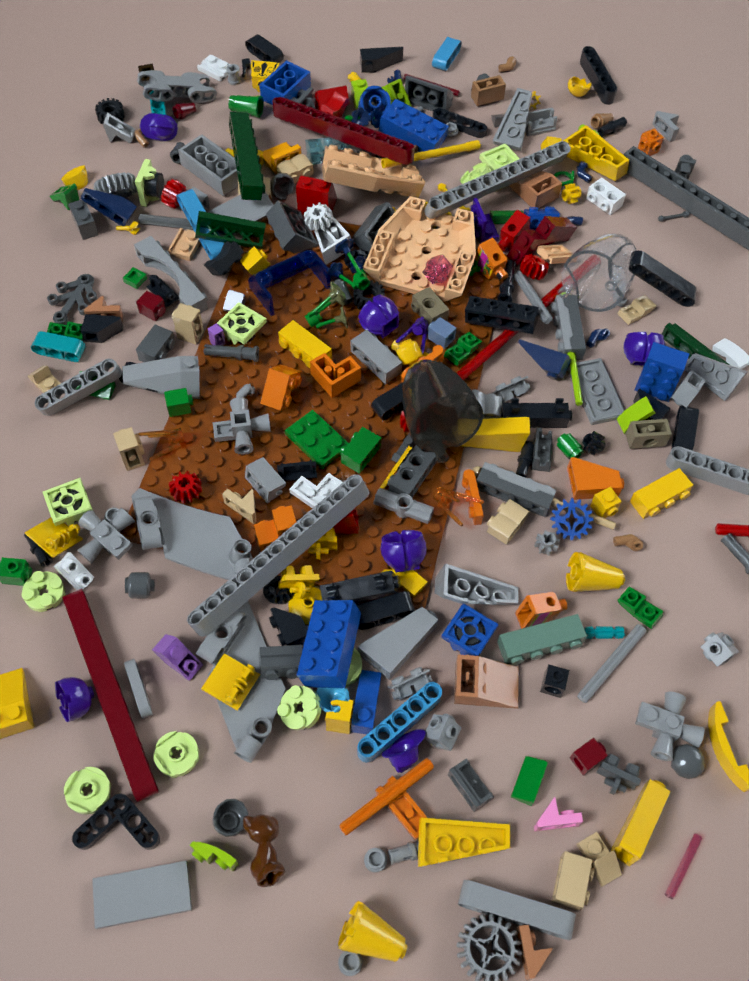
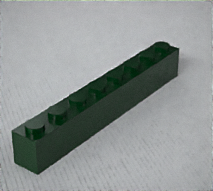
[229,111,265,201]

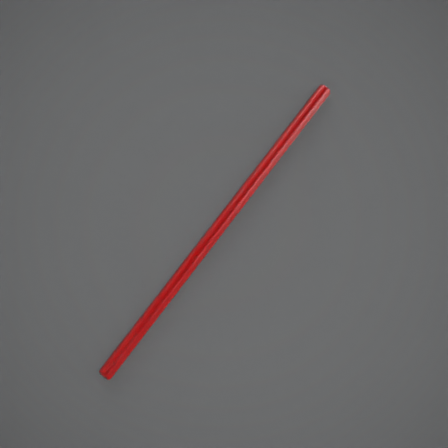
[418,255,598,412]

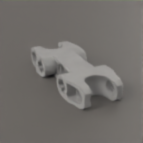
[137,70,217,103]

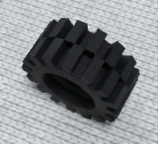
[95,98,125,124]
[354,280,385,310]

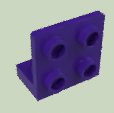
[471,198,499,244]

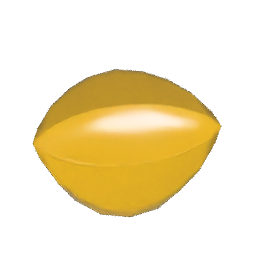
[61,165,88,190]

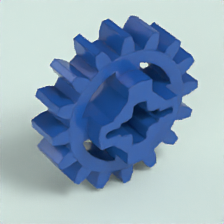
[550,497,594,540]

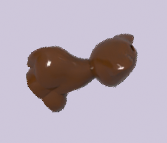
[243,814,286,887]

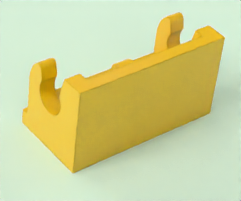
[325,700,353,734]

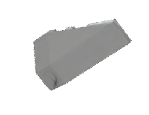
[122,356,199,399]
[434,564,518,605]

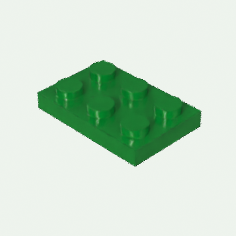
[285,410,349,469]

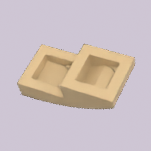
[617,295,656,325]

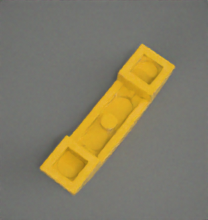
[708,701,749,792]

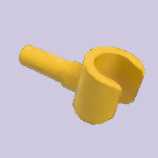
[116,221,141,235]

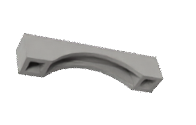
[134,236,208,313]

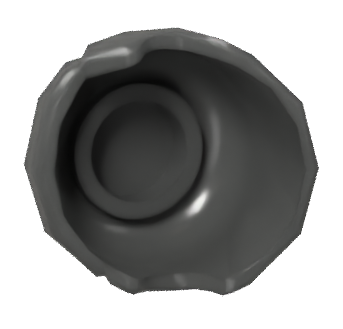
[271,173,295,200]
[671,744,705,779]
[213,799,248,837]

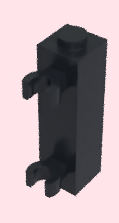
[501,398,572,428]
[320,570,401,603]

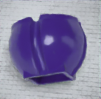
[358,295,399,338]
[623,332,665,366]
[380,530,427,572]

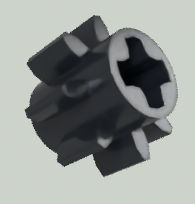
[582,431,606,456]

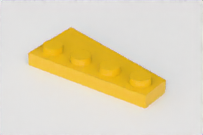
[418,818,510,867]

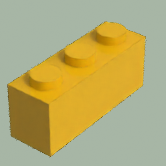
[278,320,332,368]
[629,468,694,519]

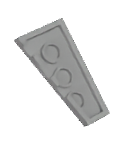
[493,88,532,151]

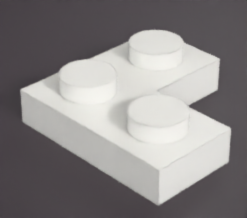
[289,473,343,508]

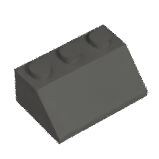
[405,75,453,111]
[266,200,318,254]
[352,202,395,254]

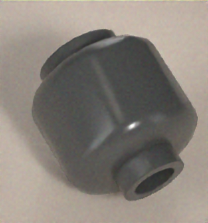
[125,572,155,599]

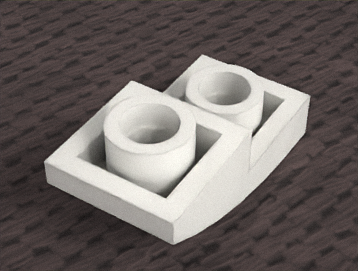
[712,338,749,369]

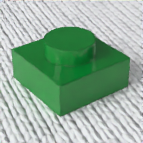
[123,267,148,289]

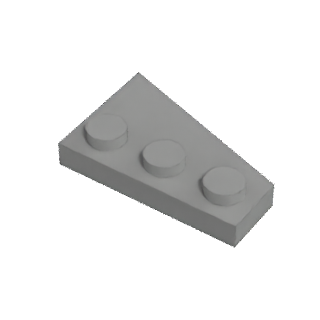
[684,353,748,401]

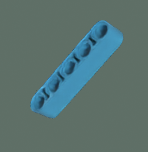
[176,189,224,260]
[357,682,442,763]

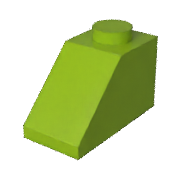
[382,78,412,107]
[351,79,368,110]

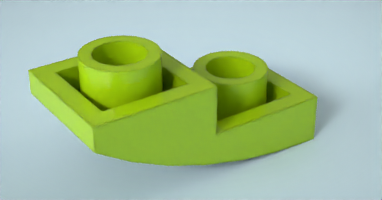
[617,396,656,434]
[190,841,239,872]

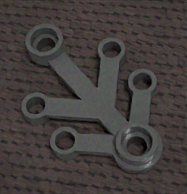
[47,274,98,325]

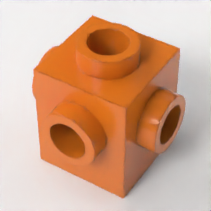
[638,128,664,156]

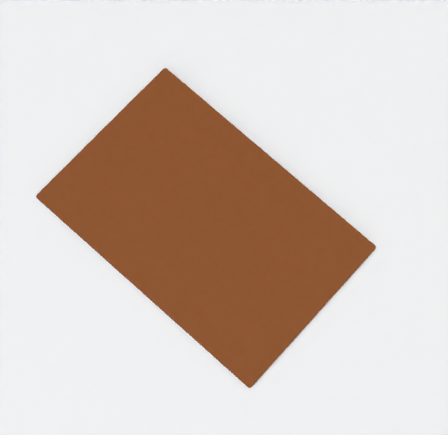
[120,215,509,610]

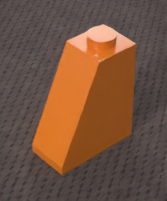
[567,457,624,500]

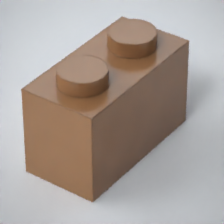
[471,75,506,106]

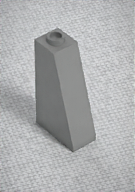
[358,607,438,680]

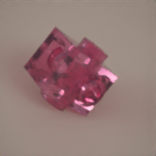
[422,254,453,284]

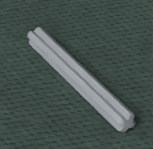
[514,271,552,324]
[577,624,646,703]

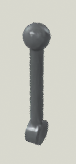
[658,211,689,222]

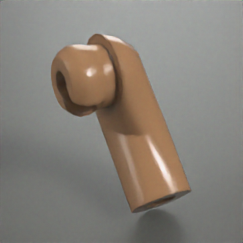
[498,56,517,72]
[134,129,149,148]
[613,534,643,551]

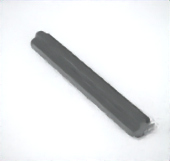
[138,214,193,230]

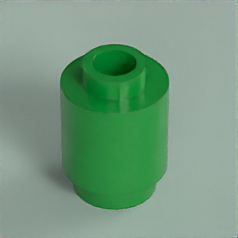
[556,433,584,459]

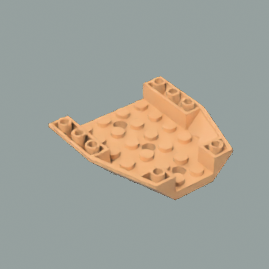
[322,144,425,198]
[363,196,476,302]

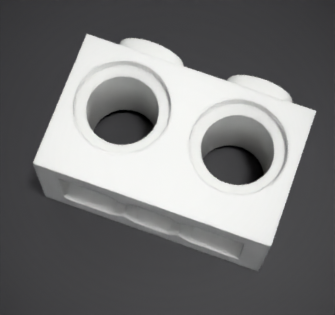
[586,177,626,215]

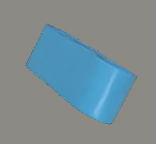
[432,37,462,71]

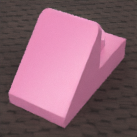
[534,797,583,831]

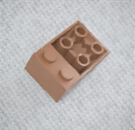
[509,171,562,208]
[454,655,518,709]

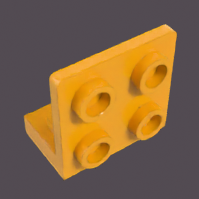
[263,142,301,174]

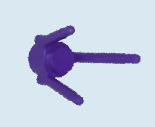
[396,317,428,355]

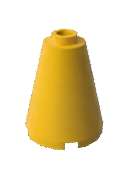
[566,552,625,592]
[338,901,408,962]

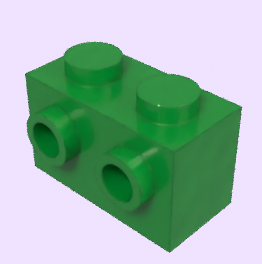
[340,427,382,474]

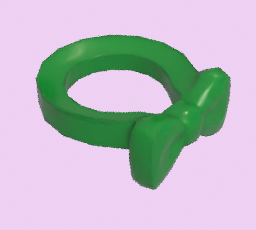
[554,170,575,187]

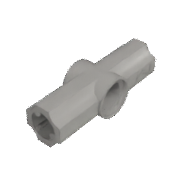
[374,488,434,524]

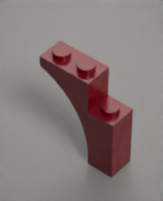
[507,216,577,267]

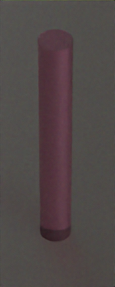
[665,834,703,899]

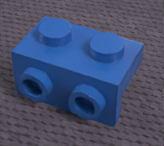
[524,207,560,230]

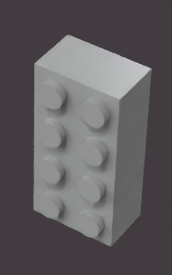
[178,134,238,196]

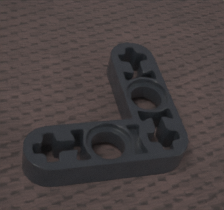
[72,793,160,850]

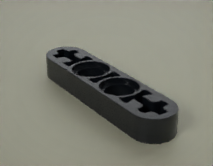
[432,108,487,138]

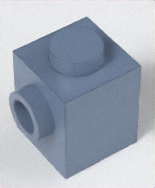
[428,317,456,349]

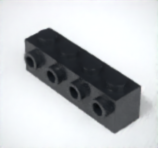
[465,296,539,334]

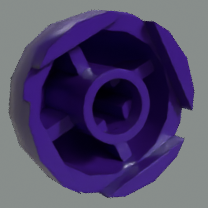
[55,677,94,722]

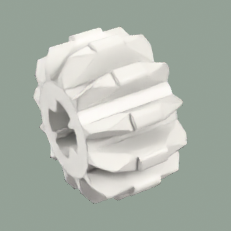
[304,203,333,232]

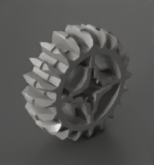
[93,172,137,198]
[456,914,522,981]

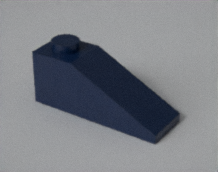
[80,188,137,226]
[518,339,571,380]

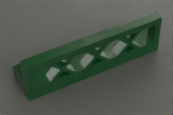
[195,211,266,249]
[662,322,730,365]

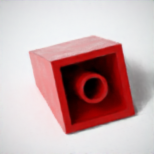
[296,175,337,215]

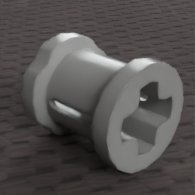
[226,64,241,85]

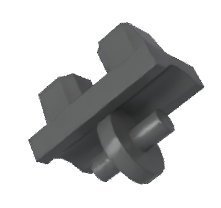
[291,87,317,109]
[674,155,696,179]
[596,754,641,795]

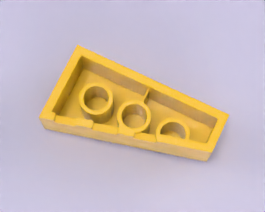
[563,125,629,181]

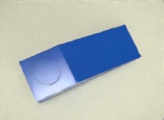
[351,670,382,735]

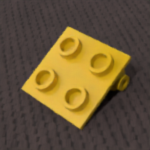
[25,517,83,558]
[201,653,260,711]

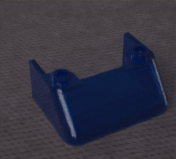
[248,250,330,316]

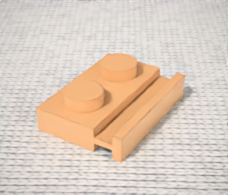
[167,228,201,261]
[536,245,577,264]

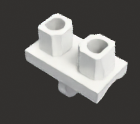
[54,552,94,590]

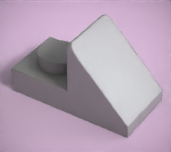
[652,111,679,142]
[103,113,135,143]

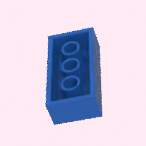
[378,99,449,152]
[297,600,361,688]

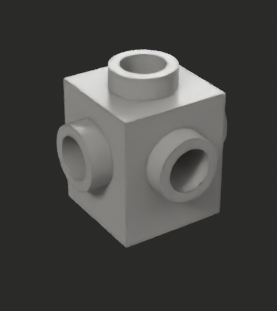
[701,632,739,667]
[424,714,462,751]

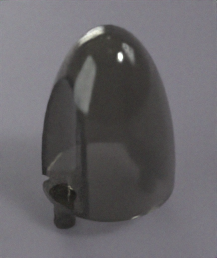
[402,359,483,463]

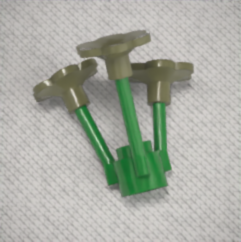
[305,281,349,329]

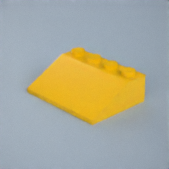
[0,668,35,739]

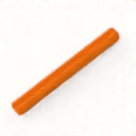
[339,758,434,835]

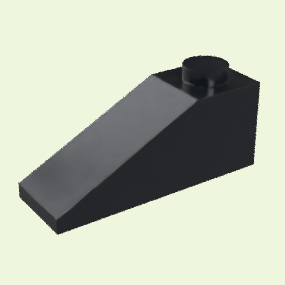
[360,47,403,73]

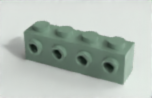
[497,614,587,665]

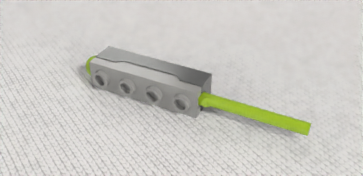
[551,293,586,406]

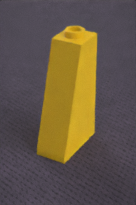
[452,417,530,452]
[610,779,671,866]

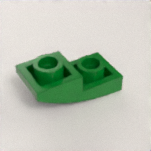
[47,321,83,341]
[444,332,482,366]
[617,586,664,629]

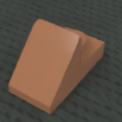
[84,296,123,322]
[516,925,553,981]

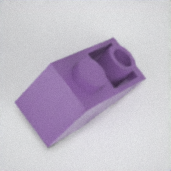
[152,634,203,681]

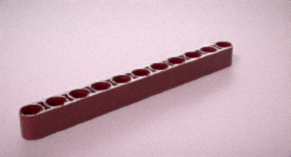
[272,97,414,165]
[62,588,159,802]

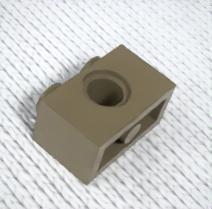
[411,287,449,326]
[626,419,672,449]

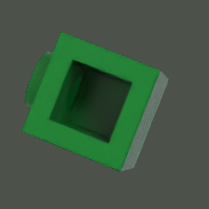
[164,388,194,417]
[0,557,32,586]

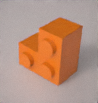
[310,353,361,398]
[260,365,302,411]
[254,505,296,552]

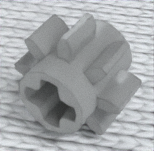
[534,530,560,556]

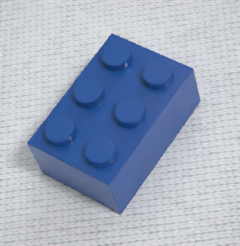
[259,60,311,105]
[634,342,689,402]

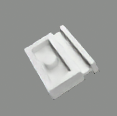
[197,54,230,82]

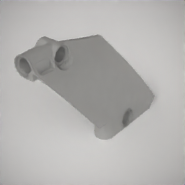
[131,488,253,580]
[196,601,286,763]

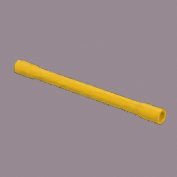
[381,140,481,168]

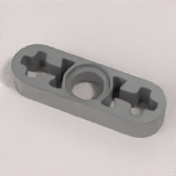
[124,659,153,719]

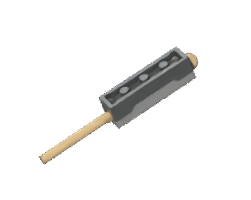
[472,462,616,530]

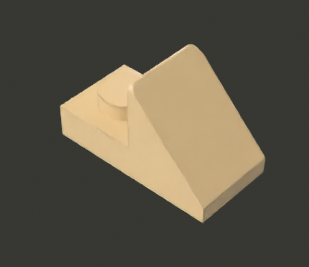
[28,365,61,393]
[222,489,256,524]
[576,832,622,887]

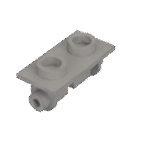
[492,376,530,403]
[387,667,433,700]

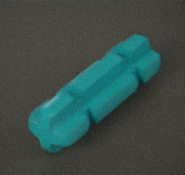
[584,626,625,639]

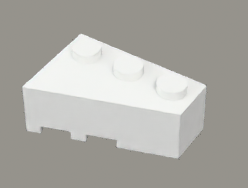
[314,204,353,265]

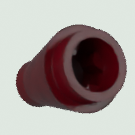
[172,103,196,119]

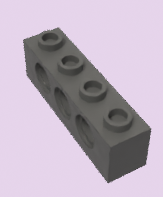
[387,429,447,498]

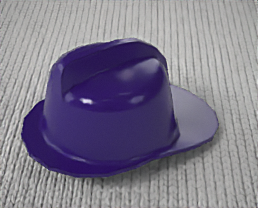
[140,113,178,141]
[382,729,426,773]

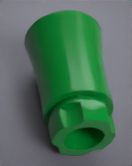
[228,95,264,118]

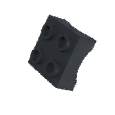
[203,241,244,276]

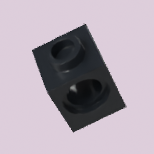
[540,664,570,698]

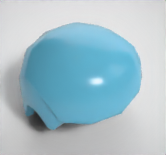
[316,687,350,712]

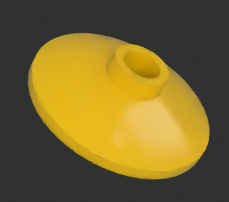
[288,587,322,625]

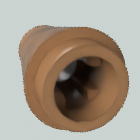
[591,113,614,129]

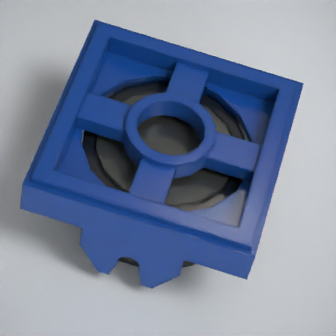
[441,604,499,656]

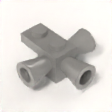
[213,397,271,455]
[77,508,135,564]
[635,692,705,761]

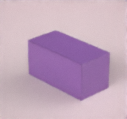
[208,323,226,346]

